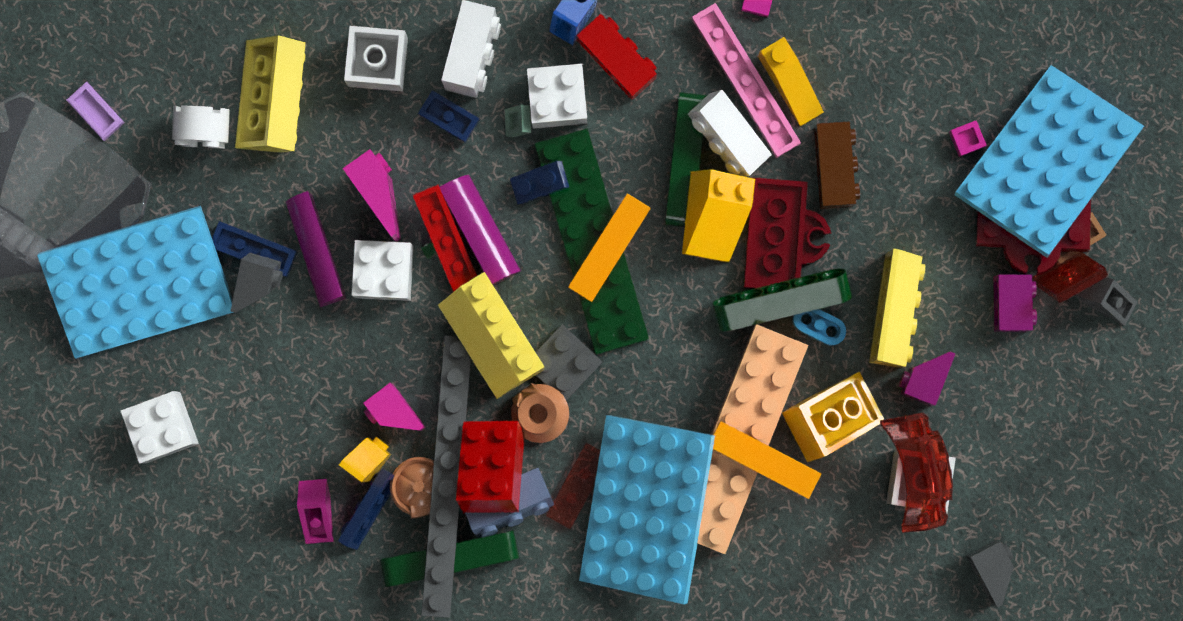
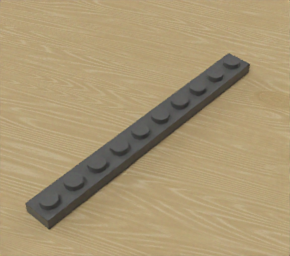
[421,336,471,618]

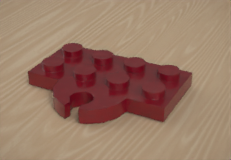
[743,177,831,289]
[976,199,1091,276]

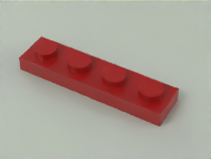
[412,184,477,292]

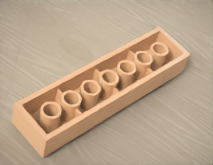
[697,324,808,554]

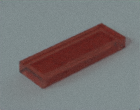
[546,443,600,529]

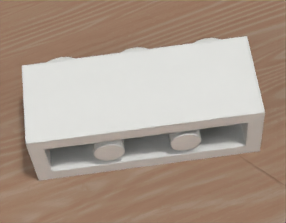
[688,90,772,177]

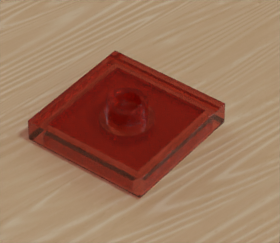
[1032,252,1108,303]

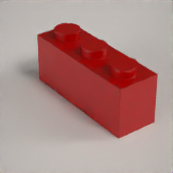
[576,14,657,100]

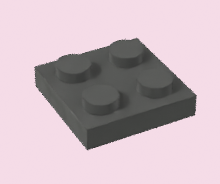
[535,324,603,401]

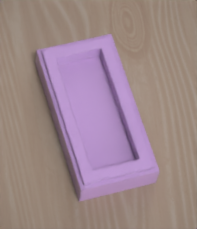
[66,82,125,141]

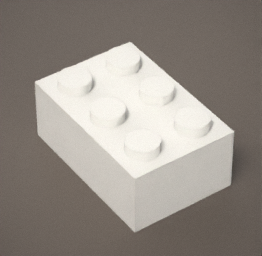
[441,0,501,98]

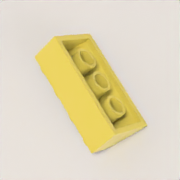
[235,36,305,152]
[869,249,925,368]
[438,272,544,399]

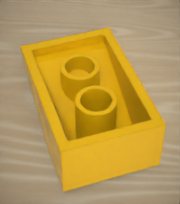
[682,169,755,262]
[782,372,885,462]

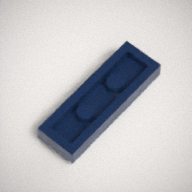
[212,221,298,278]
[338,468,394,550]

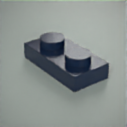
[418,90,480,143]
[510,161,569,205]

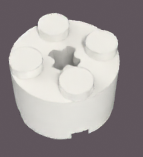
[172,106,230,149]

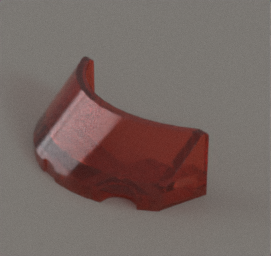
[880,412,953,533]

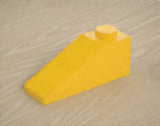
[758,37,824,127]
[339,437,391,482]

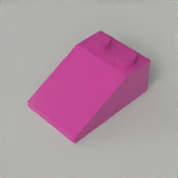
[343,149,401,242]

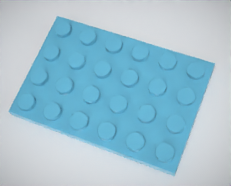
[955,65,1144,258]
[37,206,233,359]
[579,415,715,604]

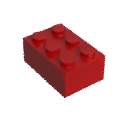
[456,421,525,513]

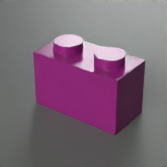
[993,275,1037,332]

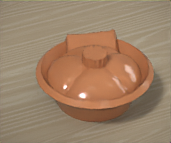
[511,383,569,443]
[390,457,434,519]

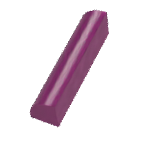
[440,175,521,286]
[285,191,347,307]

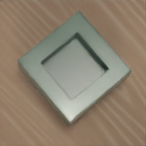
[505,105,532,137]

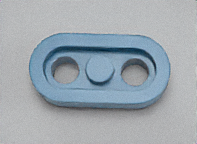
[792,309,846,346]

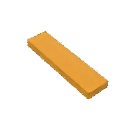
[568,193,651,302]
[713,421,821,499]

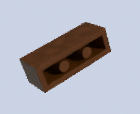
[814,121,860,209]

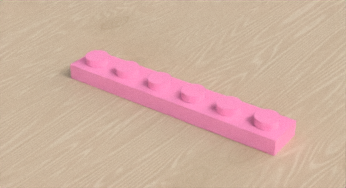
[692,3,801,158]

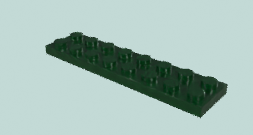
[535,128,649,355]

